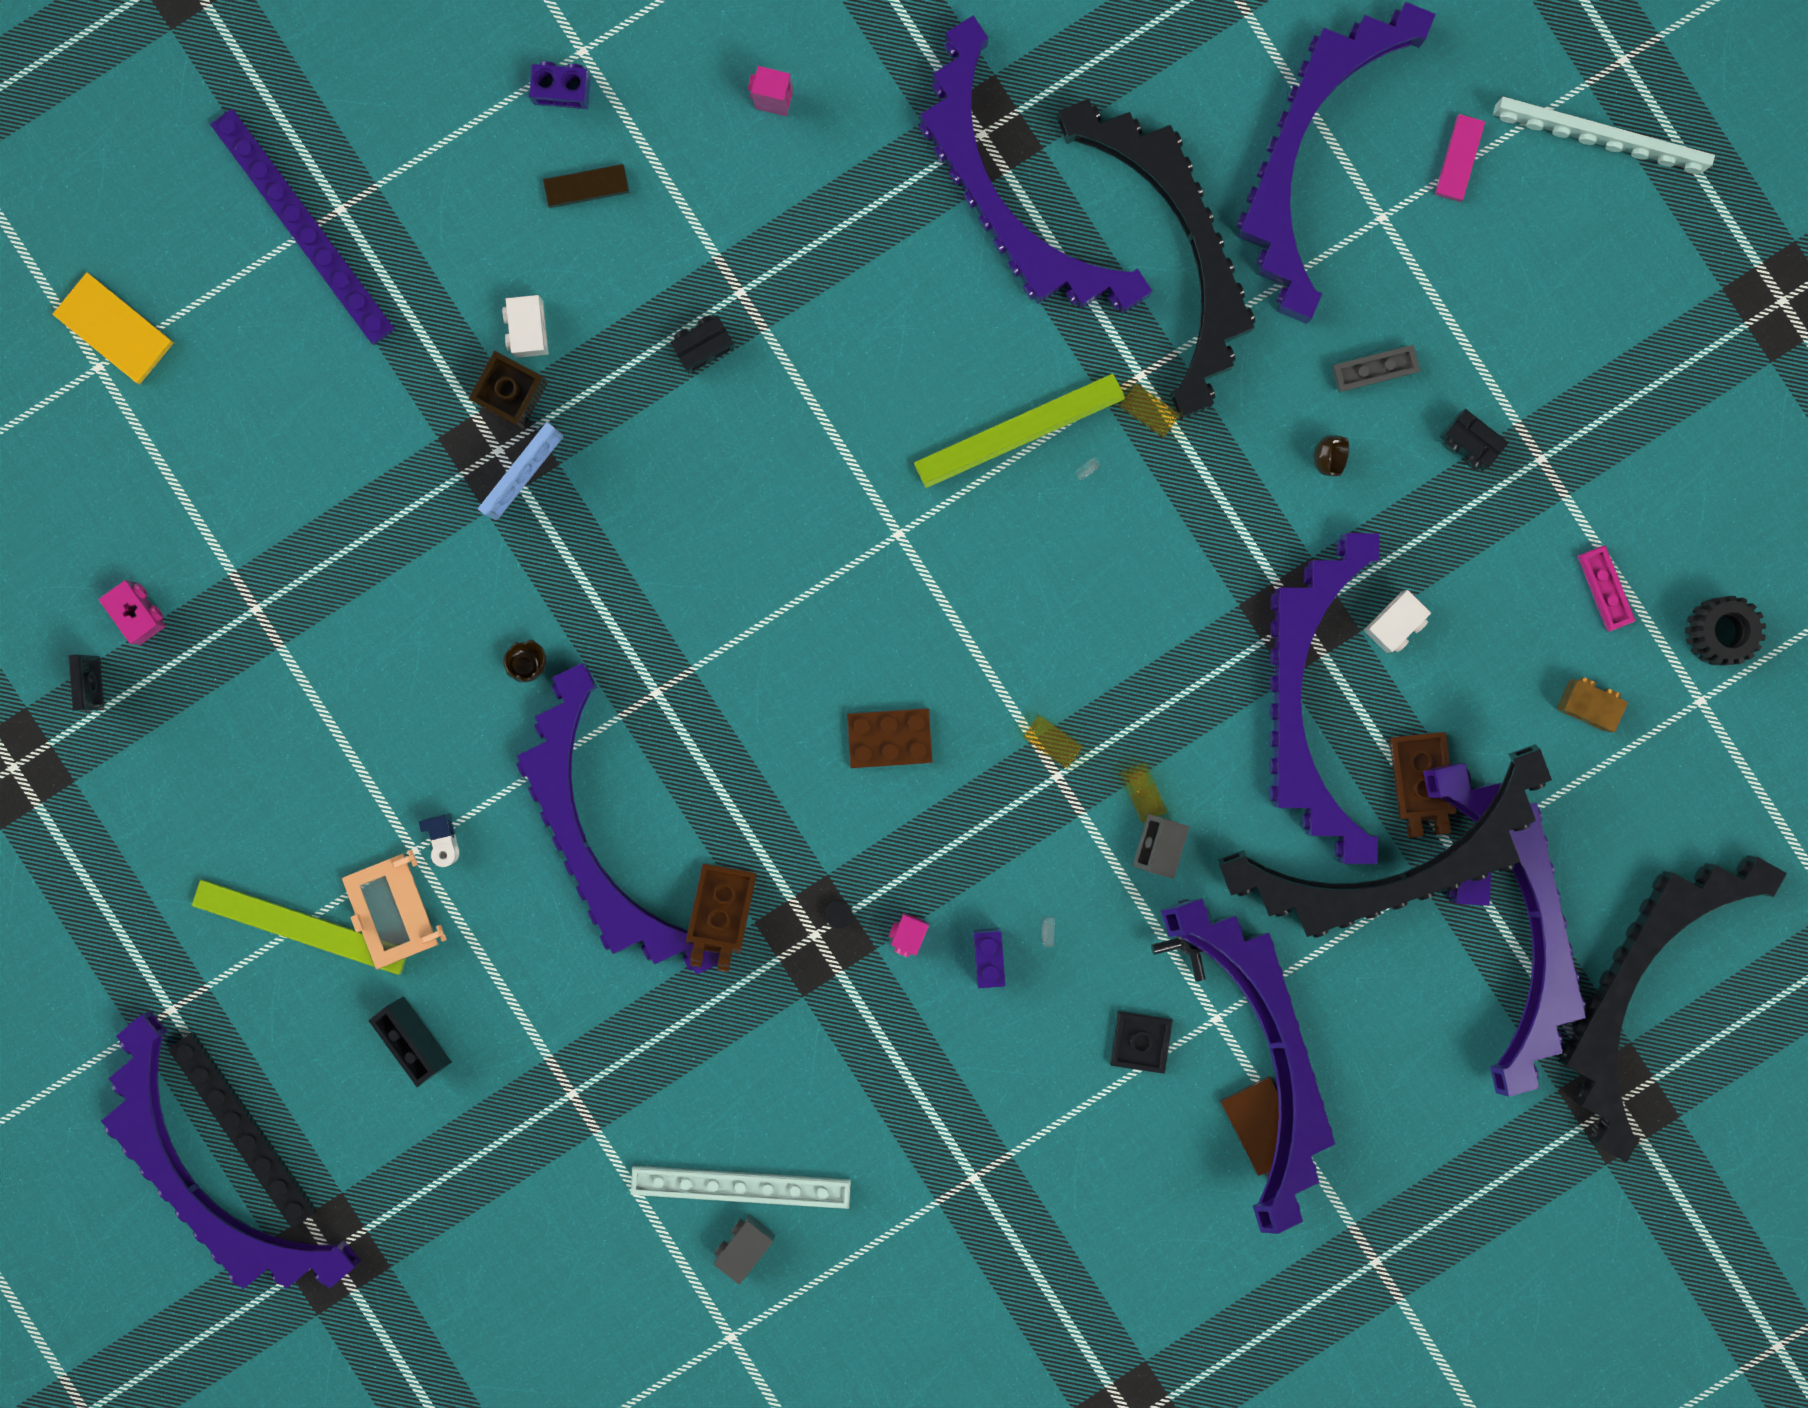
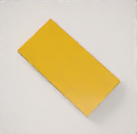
[52,272,174,384]

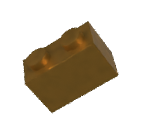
[1556,677,1628,732]

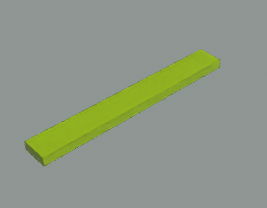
[914,374,1125,488]
[192,879,406,975]

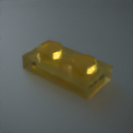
[1120,762,1167,823]

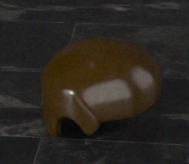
[1313,435,1349,477]
[503,640,546,683]

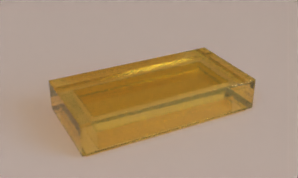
[1119,383,1180,438]
[1023,715,1083,769]

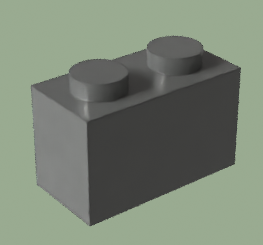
[1133,814,1190,879]
[713,1215,775,1285]

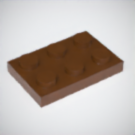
[847,708,933,768]

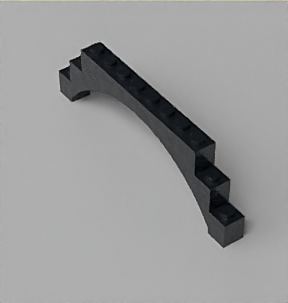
[1057,99,1255,420]
[1218,744,1552,938]
[1558,855,1787,1163]

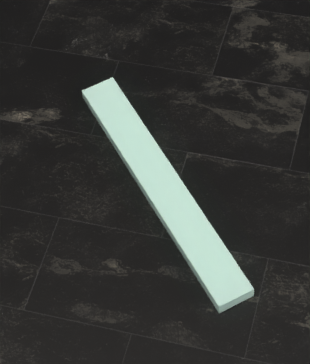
[630,1165,851,1209]

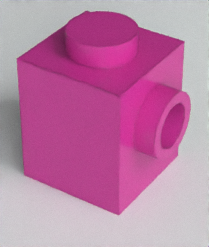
[888,913,929,957]

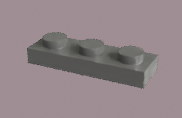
[1332,345,1420,393]

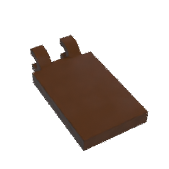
[1389,732,1456,838]
[686,864,757,973]
[1220,1076,1279,1178]

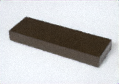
[543,164,630,208]

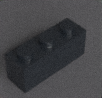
[368,996,452,1087]

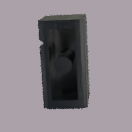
[670,315,736,374]
[1440,408,1509,471]

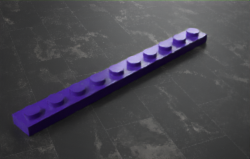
[210,108,395,345]

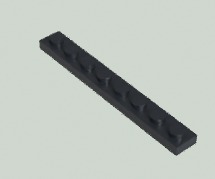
[168,1032,317,1229]

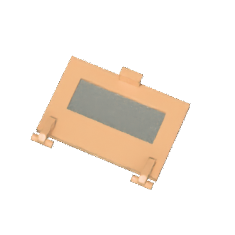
[342,850,447,969]

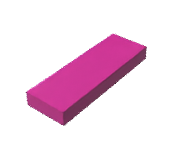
[1434,114,1485,202]
[1577,545,1636,632]

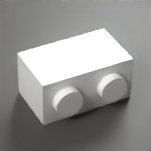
[502,295,549,358]
[1363,590,1431,653]

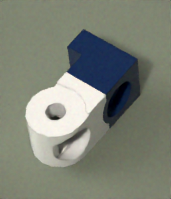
[419,813,459,867]

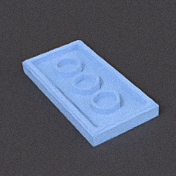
[478,422,563,520]

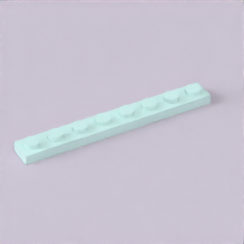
[1493,97,1715,174]

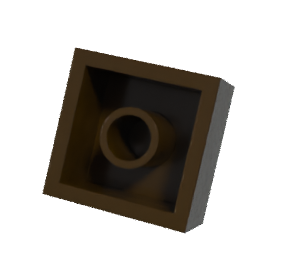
[469,350,548,429]

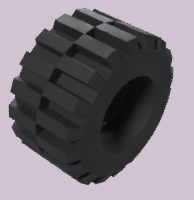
[1685,596,1766,666]

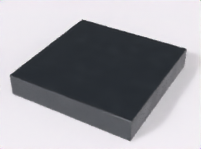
[68,654,105,711]
[1110,1010,1173,1074]

